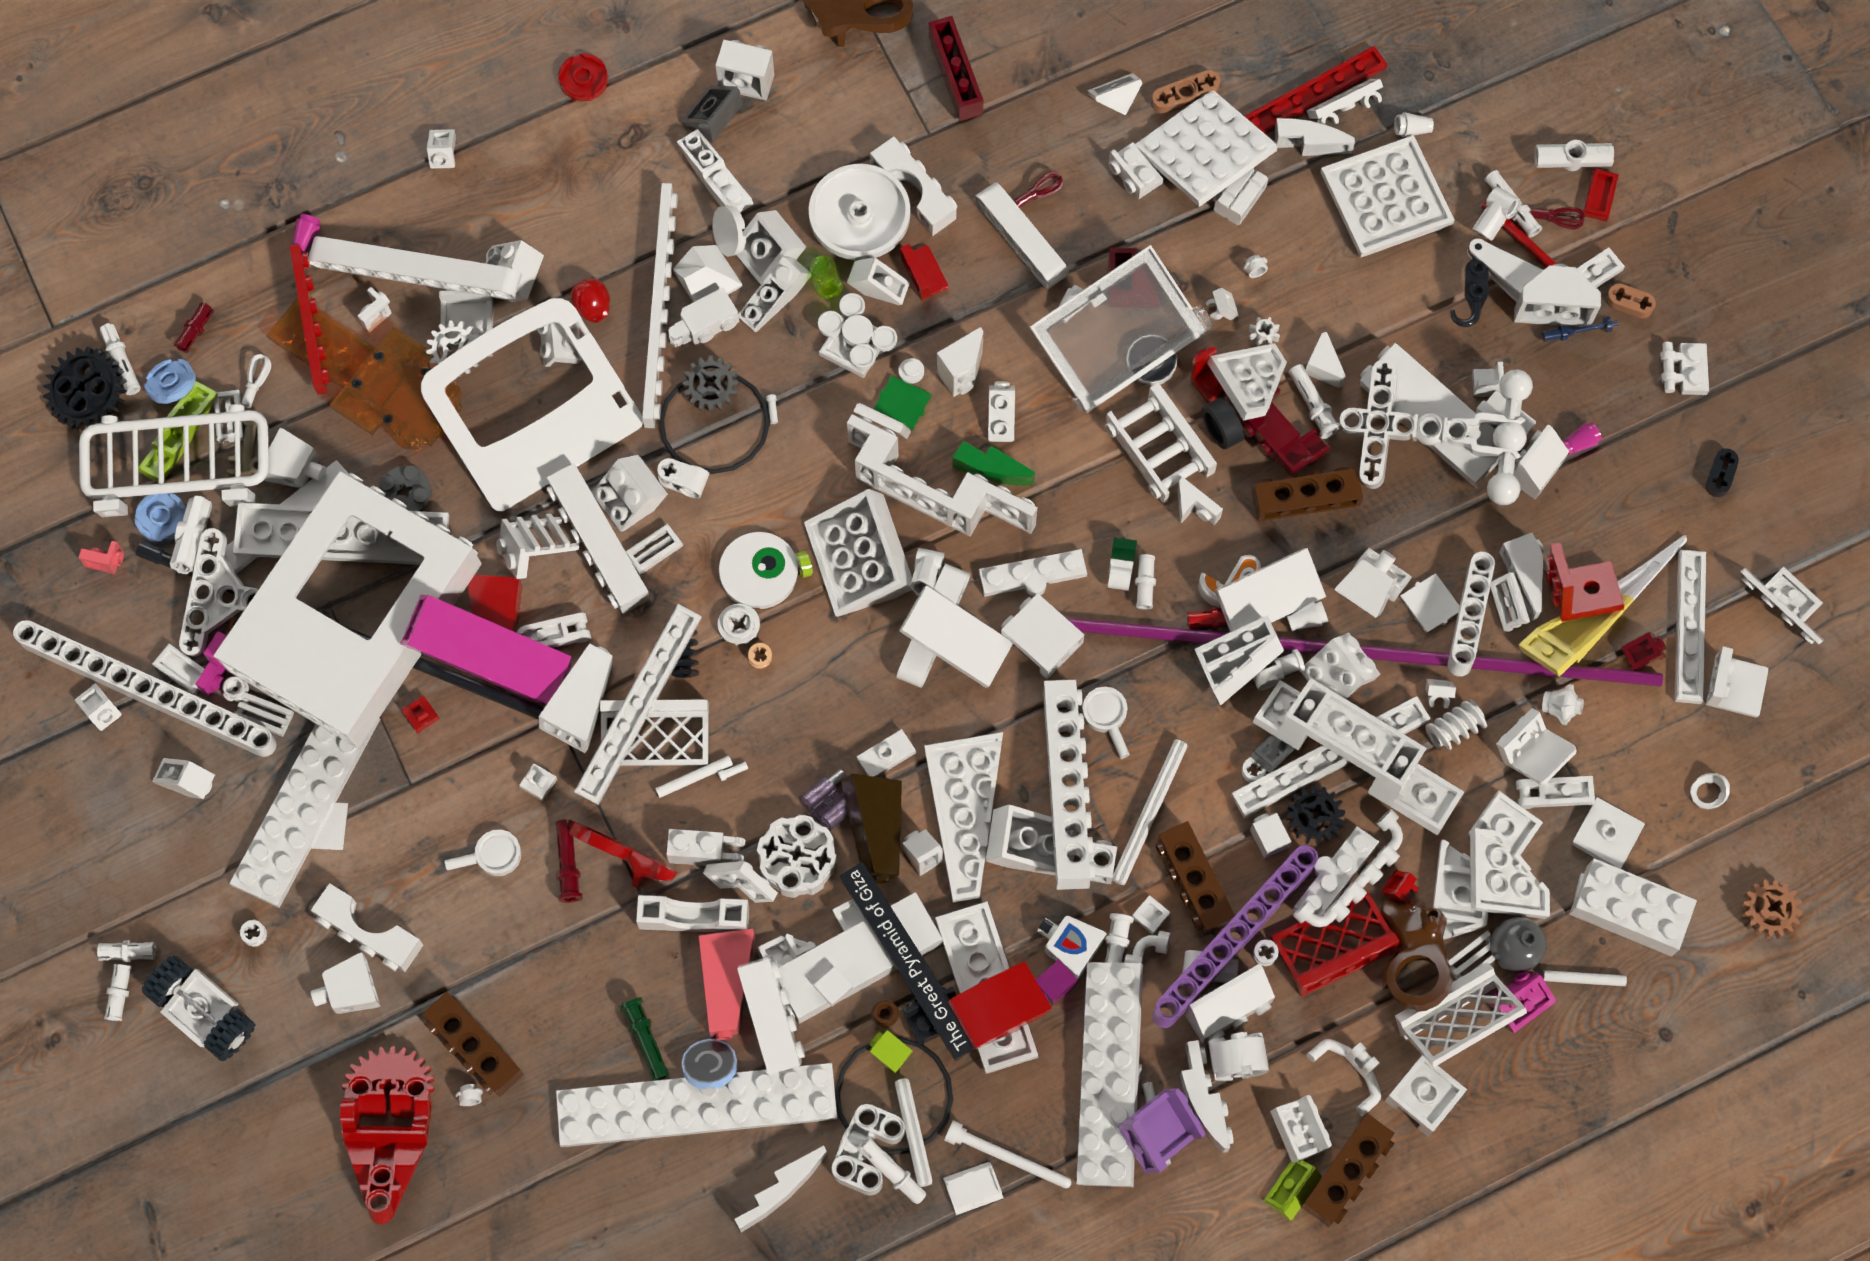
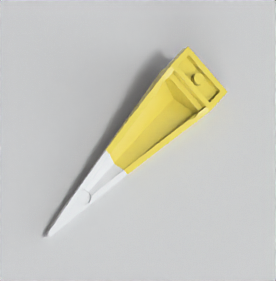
[1519,535,1687,677]

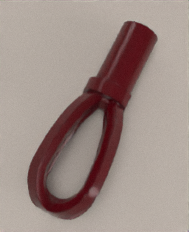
[1013,171,1063,208]
[1530,207,1585,230]

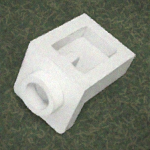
[427,129,456,168]
[358,287,392,333]
[75,683,121,731]

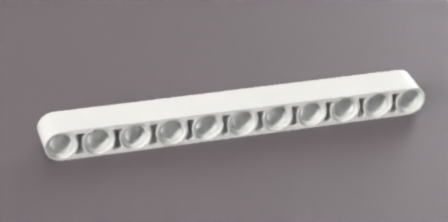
[13,620,277,757]

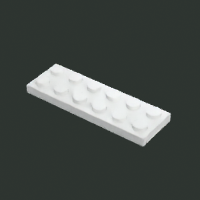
[935,902,1038,1074]

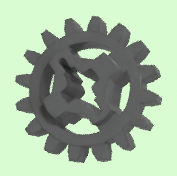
[683,355,739,413]

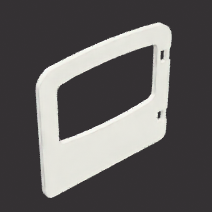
[421,298,643,512]

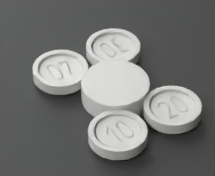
[818,293,897,369]

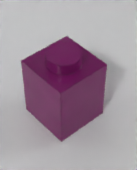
[1036,960,1078,1006]

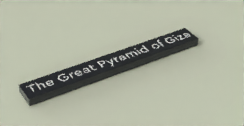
[839,862,974,1061]

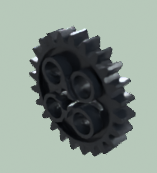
[43,347,127,431]

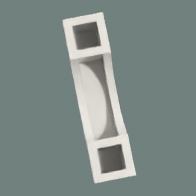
[870,137,957,236]
[311,883,423,972]
[636,895,750,933]

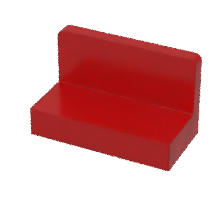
[900,244,948,300]

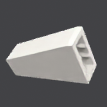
[539,644,612,753]

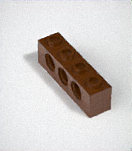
[1252,467,1363,522]
[1155,821,1235,936]
[423,992,524,1097]
[1301,1113,1395,1227]

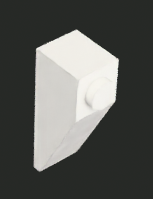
[1499,533,1544,621]

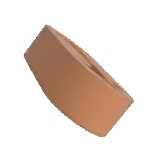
[1606,284,1656,318]

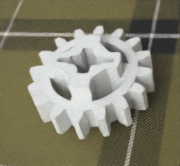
[426,321,480,377]

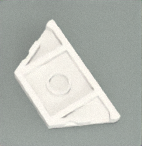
[1432,840,1488,940]

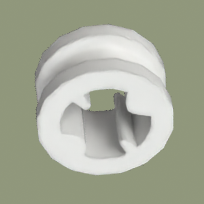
[1241,757,1266,783]
[240,920,267,947]
[1253,940,1279,966]

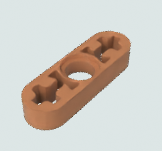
[1152,70,1220,113]

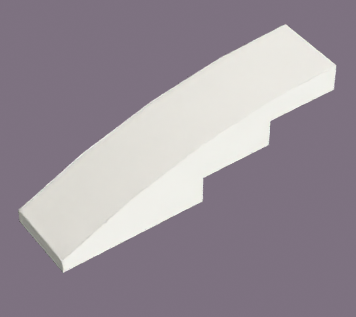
[735,1146,827,1233]

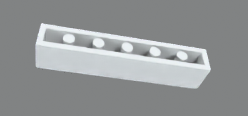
[546,463,650,614]

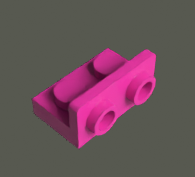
[1488,971,1557,1033]

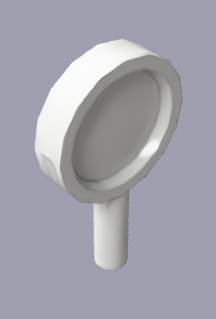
[1082,687,1130,759]
[445,830,521,876]

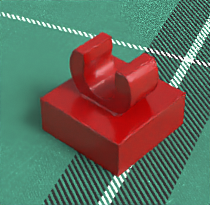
[402,695,440,734]
[1381,870,1419,904]

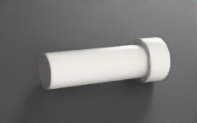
[766,394,778,424]
[718,762,748,782]

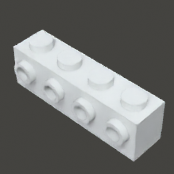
[737,956,805,1075]

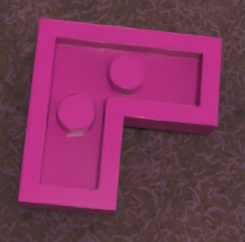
[195,631,227,697]

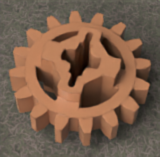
[1741,879,1803,939]

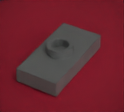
[1250,734,1296,773]

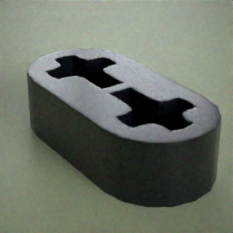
[1705,448,1739,497]

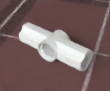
[1534,140,1614,171]
[170,496,212,574]

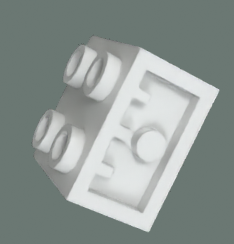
[1706,646,1768,718]

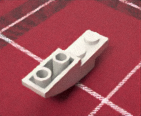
[677,129,753,213]
[1180,1040,1234,1153]

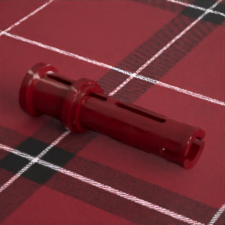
[555,819,583,903]

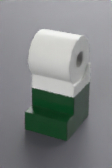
[1108,537,1137,591]

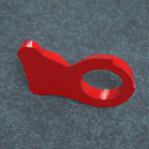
[569,821,677,888]

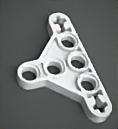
[179,528,258,656]

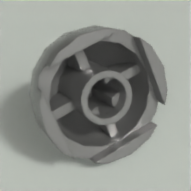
[1490,917,1547,973]

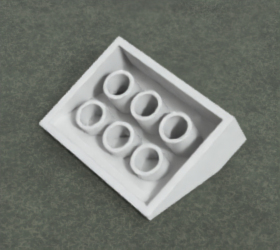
[804,489,912,617]

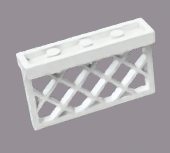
[600,700,709,766]
[1395,962,1527,1068]

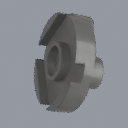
[379,465,432,512]

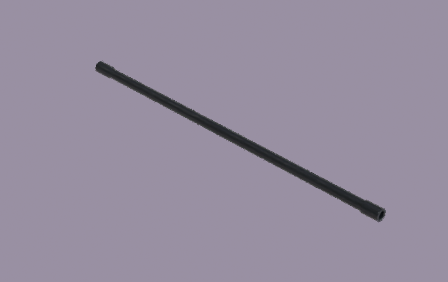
[136,541,544,720]

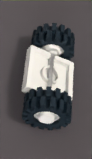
[142,955,256,1061]

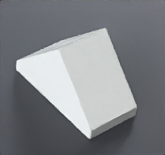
[1306,332,1346,388]

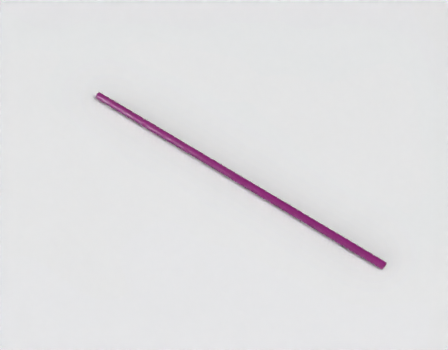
[1065,617,1663,687]

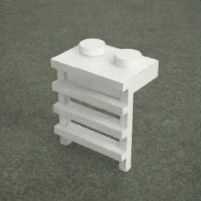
[496,513,579,579]

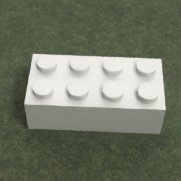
[1569,858,1697,956]

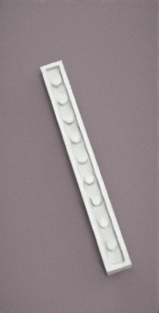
[642,183,678,428]

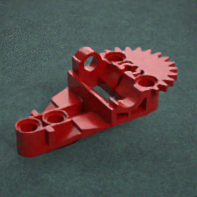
[340,1046,434,1225]

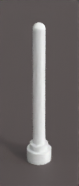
[944,1120,1072,1188]

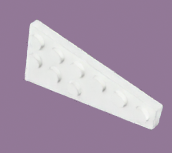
[924,732,1003,903]

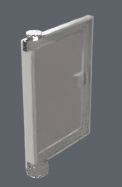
[1029,245,1214,413]

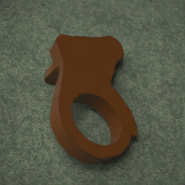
[803,0,913,47]
[1380,899,1452,1012]

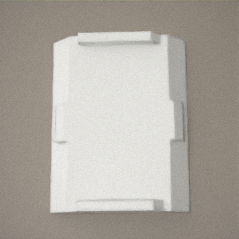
[943,1161,1003,1215]

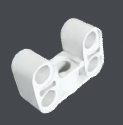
[832,1104,905,1196]

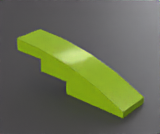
[138,381,218,483]

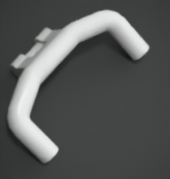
[1307,1039,1381,1116]

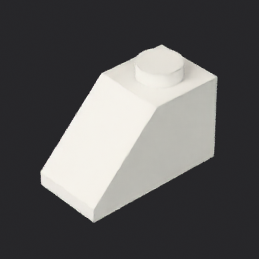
[847,257,910,305]
[152,758,215,799]
[902,829,943,876]

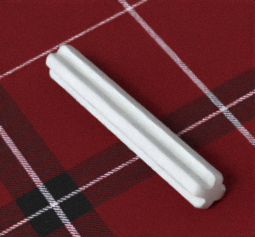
[895,1078,932,1187]

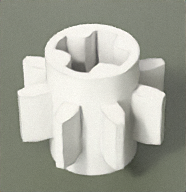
[1248,317,1280,347]

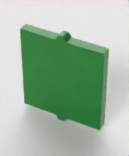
[873,376,932,431]

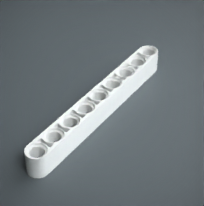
[309,236,522,300]

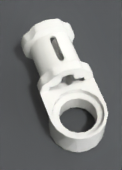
[1253,649,1305,691]

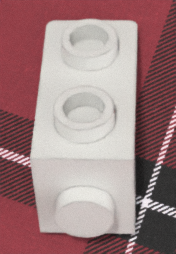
[988,381,1015,442]

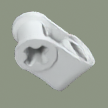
[657,458,709,499]

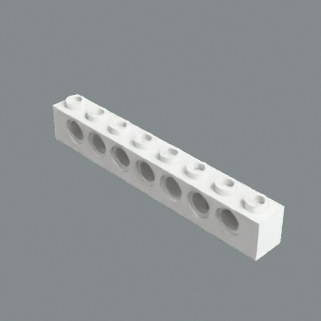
[1043,680,1095,890]

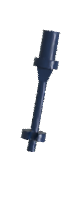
[1542,317,1618,342]

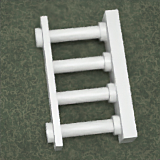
[1105,382,1217,504]

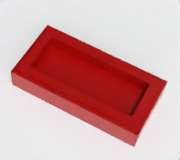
[1583,168,1619,222]

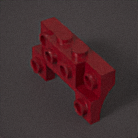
[1225,388,1331,475]

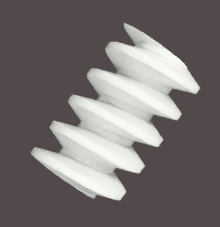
[1425,699,1487,751]

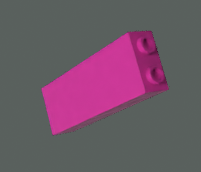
[400,594,572,705]

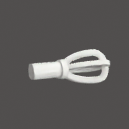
[241,354,271,408]

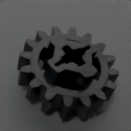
[1286,785,1345,845]

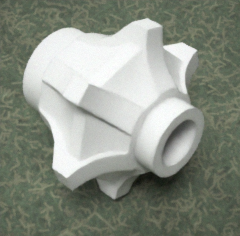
[1542,684,1584,725]

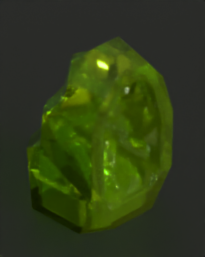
[810,255,843,299]

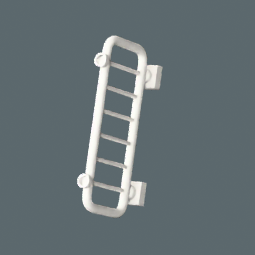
[79,404,269,517]

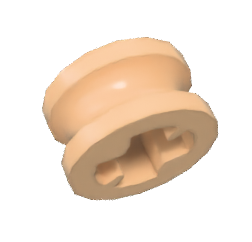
[748,643,772,669]

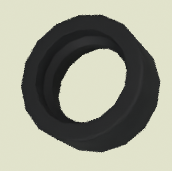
[1201,397,1244,449]

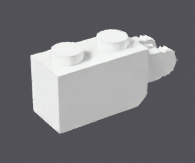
[668,287,739,347]
[667,829,745,866]

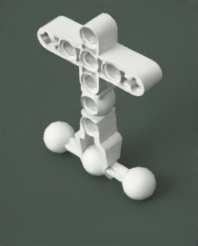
[1340,359,1533,505]

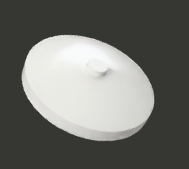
[809,164,910,260]

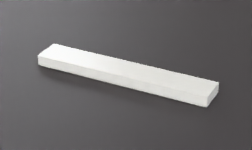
[214,460,349,574]
[1675,549,1706,704]

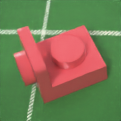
[78,541,124,574]

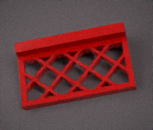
[1271,891,1399,997]

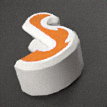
[1198,555,1261,608]

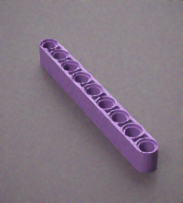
[1152,845,1318,1028]

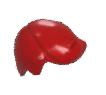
[570,278,610,323]

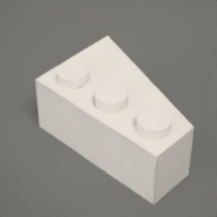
[1195,616,1284,705]

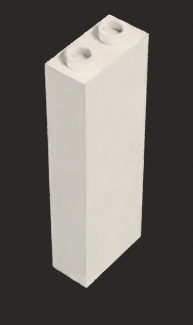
[1360,343,1499,488]
[778,892,943,1024]

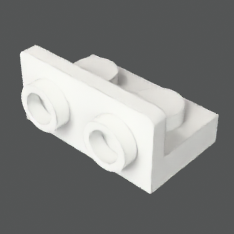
[1108,143,1163,199]

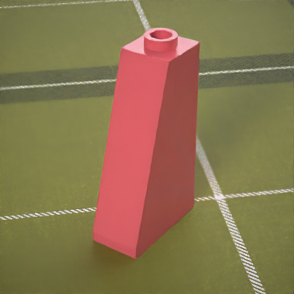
[699,929,755,1041]

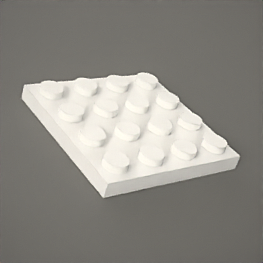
[1135,90,1277,207]
[1320,135,1455,258]

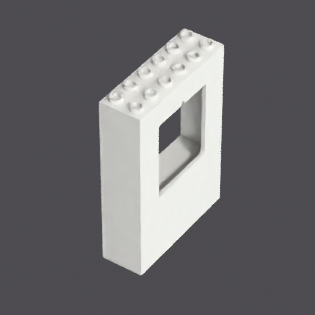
[214,471,482,749]

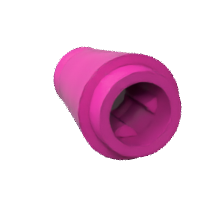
[293,214,321,253]
[1563,422,1602,456]

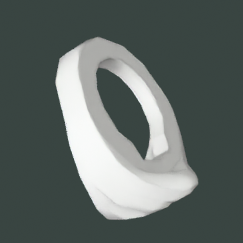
[1690,773,1730,810]

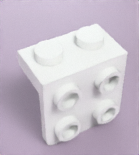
[1301,633,1381,699]
[1496,708,1577,785]

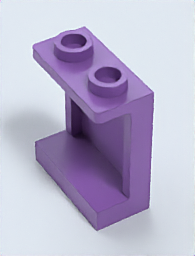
[1117,1088,1206,1174]

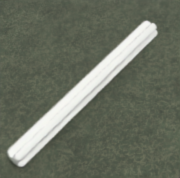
[1112,739,1187,885]

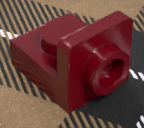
[1621,632,1667,671]

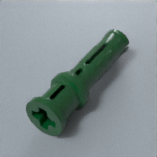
[619,997,670,1081]

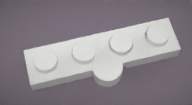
[979,549,1087,597]
[1293,826,1379,916]

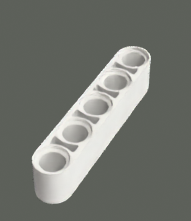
[974,182,1069,289]
[1448,552,1495,677]
[897,564,970,688]

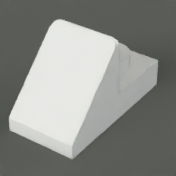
[1177,477,1223,525]

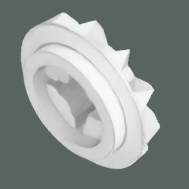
[718,604,760,646]

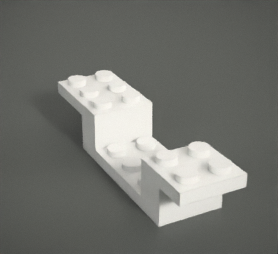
[847,414,1038,537]
[1253,678,1464,835]

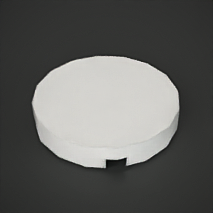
[713,205,746,257]

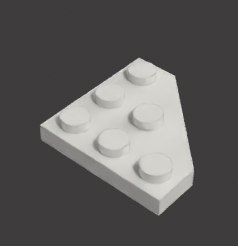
[1207,343,1287,420]
[1470,828,1550,919]

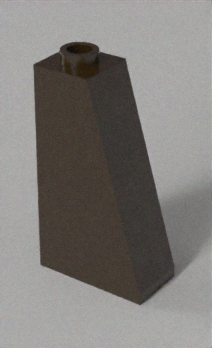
[842,774,902,884]

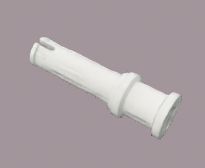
[1288,364,1342,439]
[1105,913,1134,963]

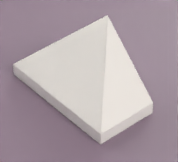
[1087,73,1142,115]

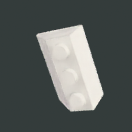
[1185,964,1275,1044]

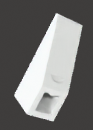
[738,256,812,332]

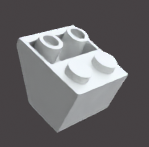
[485,240,544,302]
[1513,425,1569,500]
[591,455,668,532]

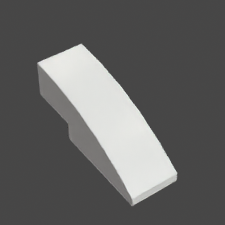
[1274,118,1355,156]

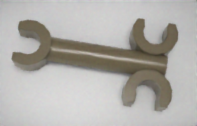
[227,421,258,477]

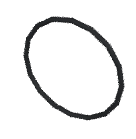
[659,375,770,474]
[835,1037,953,1155]

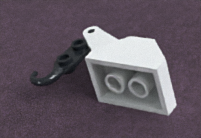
[1450,239,1601,327]

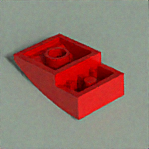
[948,961,1052,1050]

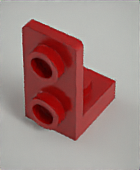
[1190,346,1226,403]

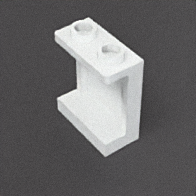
[438,289,493,357]
[1001,593,1084,679]

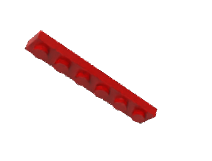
[289,244,331,395]

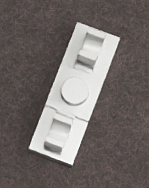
[1307,79,1383,125]

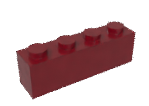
[929,16,984,122]

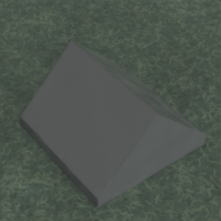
[681,85,742,143]

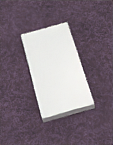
[1214,548,1326,632]
[899,586,1013,688]

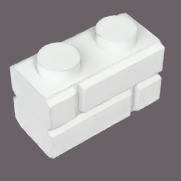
[1213,168,1268,226]

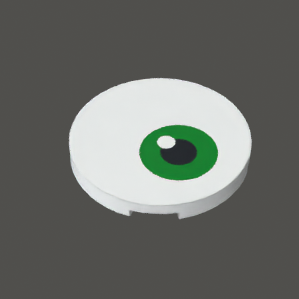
[719,532,798,609]

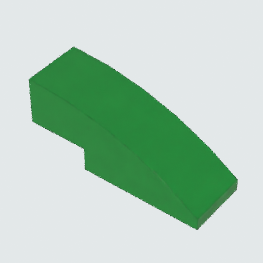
[952,441,1035,486]

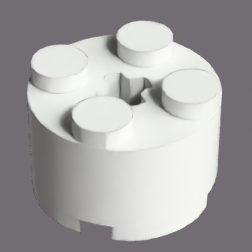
[1208,1032,1269,1081]

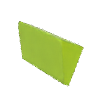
[1263,1160,1322,1221]

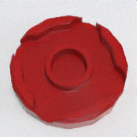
[558,53,608,102]

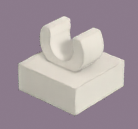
[1206,288,1239,320]
[1425,679,1456,708]
[519,764,557,801]

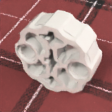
[757,815,837,898]

